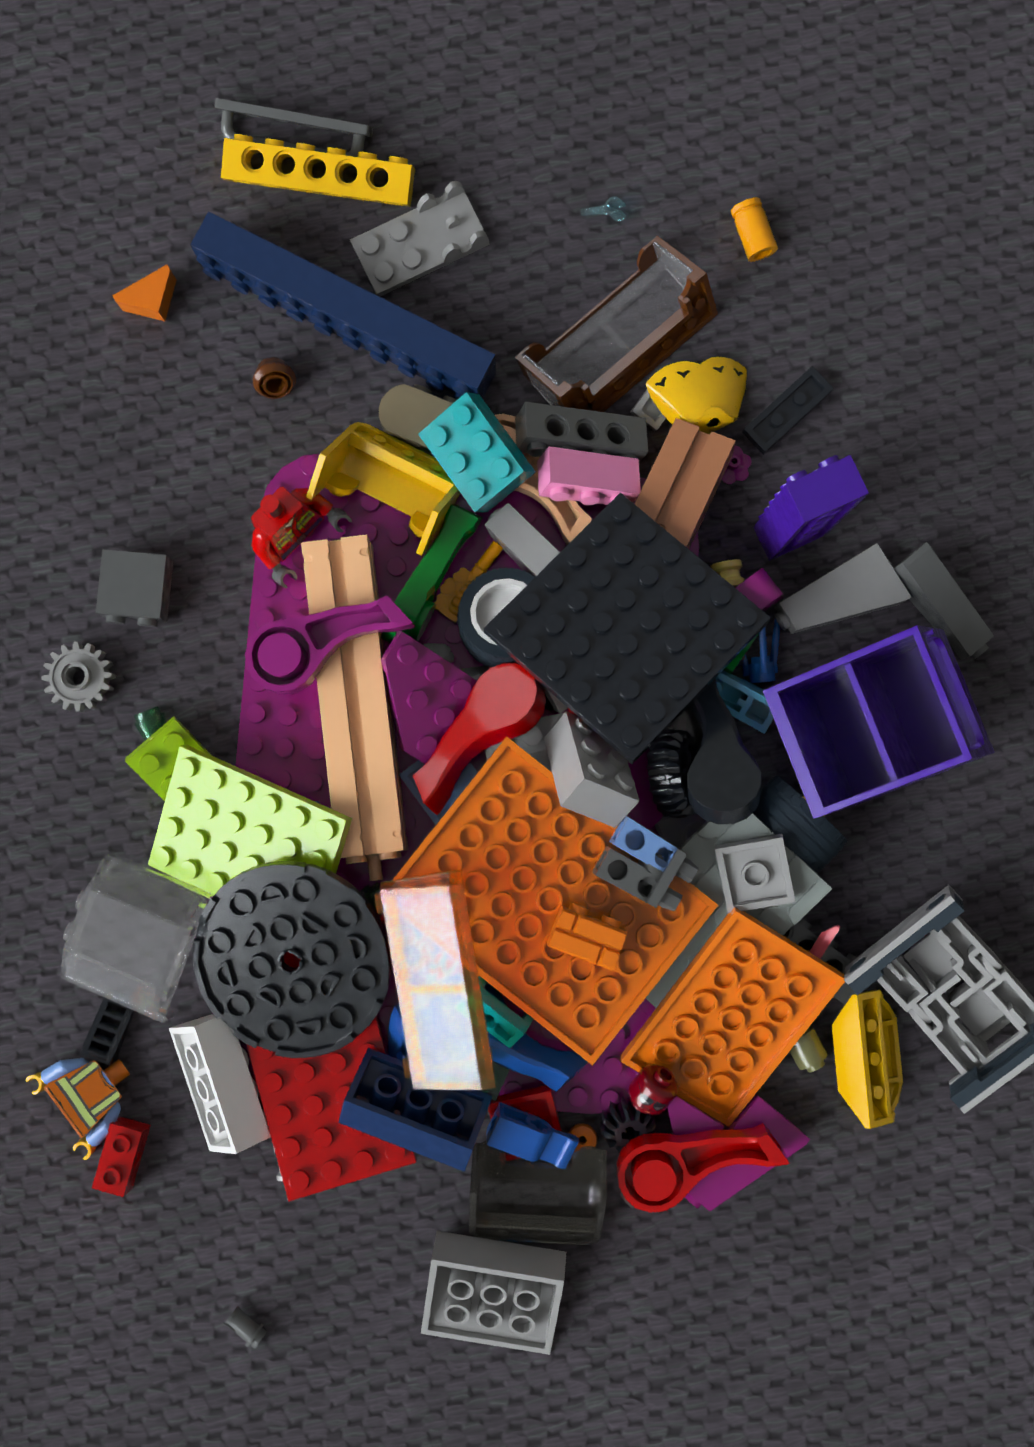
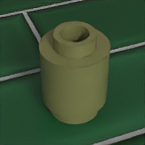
[789,1026,828,1073]

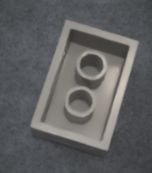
[544,711,640,828]

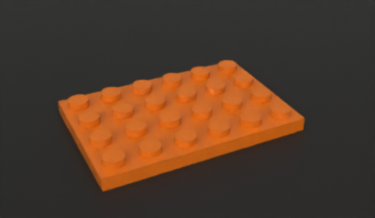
[620,907,845,1127]

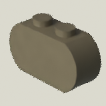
[379,384,457,456]

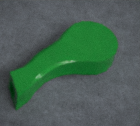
[381,504,483,643]

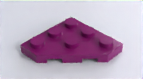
[381,631,477,764]

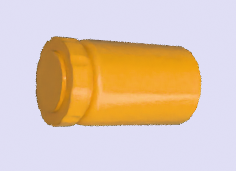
[731,197,778,262]

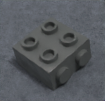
[96,549,174,627]

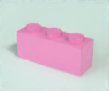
[537,446,641,505]

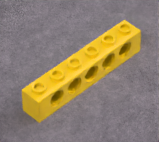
[221,134,415,207]

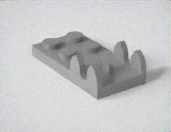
[350,181,489,297]

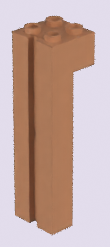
[635,418,736,549]

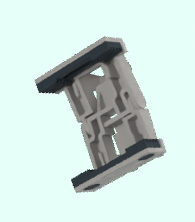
[844,885,1034,1114]

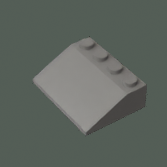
[421,1231,566,1355]

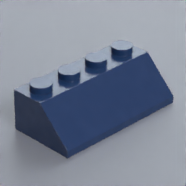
[338,1048,492,1172]

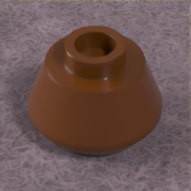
[253,357,296,399]

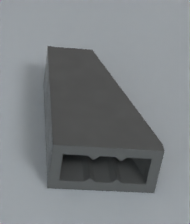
[893,542,994,660]

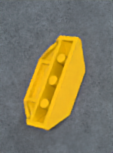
[832,990,903,1129]

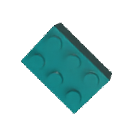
[418,392,536,512]

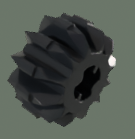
[600,1096,656,1153]

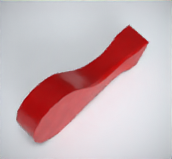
[412,663,546,815]
[617,1123,790,1213]

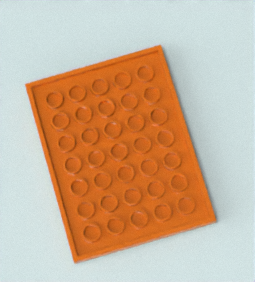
[380,736,718,1066]

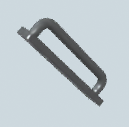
[215,98,373,162]

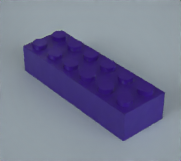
[753,455,869,561]

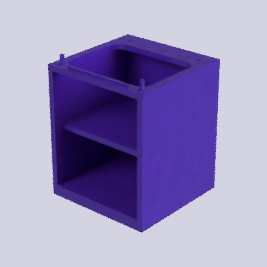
[763,625,995,819]

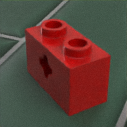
[92,1117,151,1197]

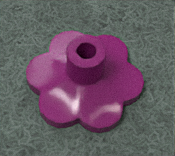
[722,446,752,484]

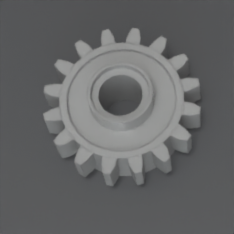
[41,642,116,713]

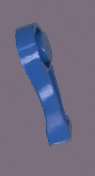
[429,973,588,1092]

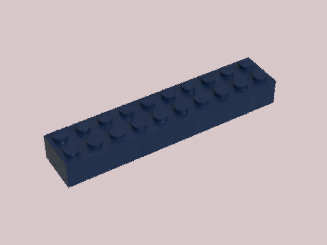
[190,211,496,400]

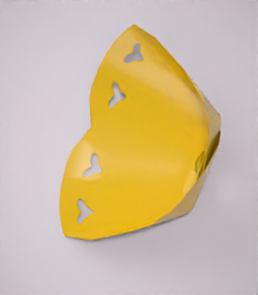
[646,357,747,434]

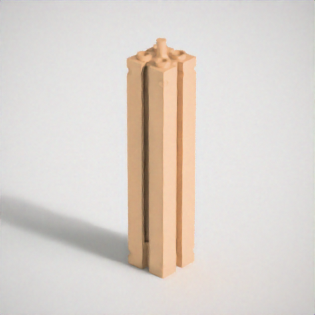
[301,534,408,881]

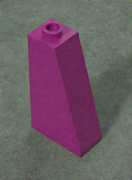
[685,1093,810,1211]

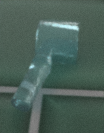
[581,196,626,221]

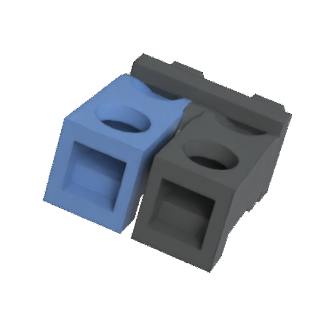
[592,816,699,911]

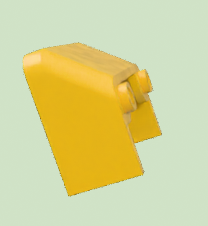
[306,422,460,556]

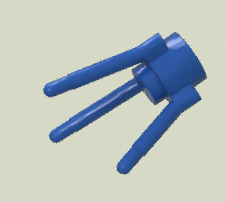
[742,619,780,683]

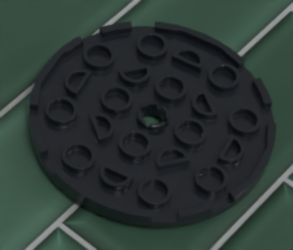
[192,861,392,1058]

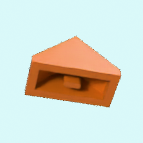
[112,265,177,321]

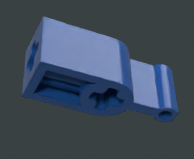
[486,1102,579,1169]

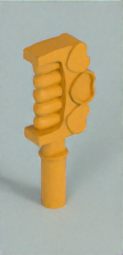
[434,541,503,623]

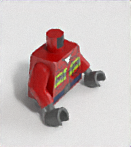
[251,486,352,588]

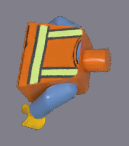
[26,1058,130,1160]

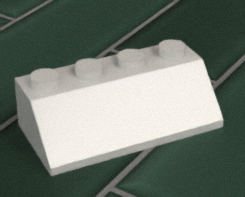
[169,1014,271,1154]

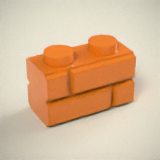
[547,902,627,971]

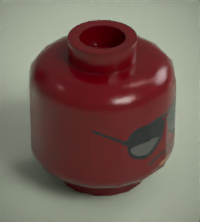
[629,1064,678,1115]

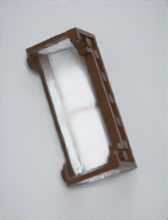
[515,236,718,412]

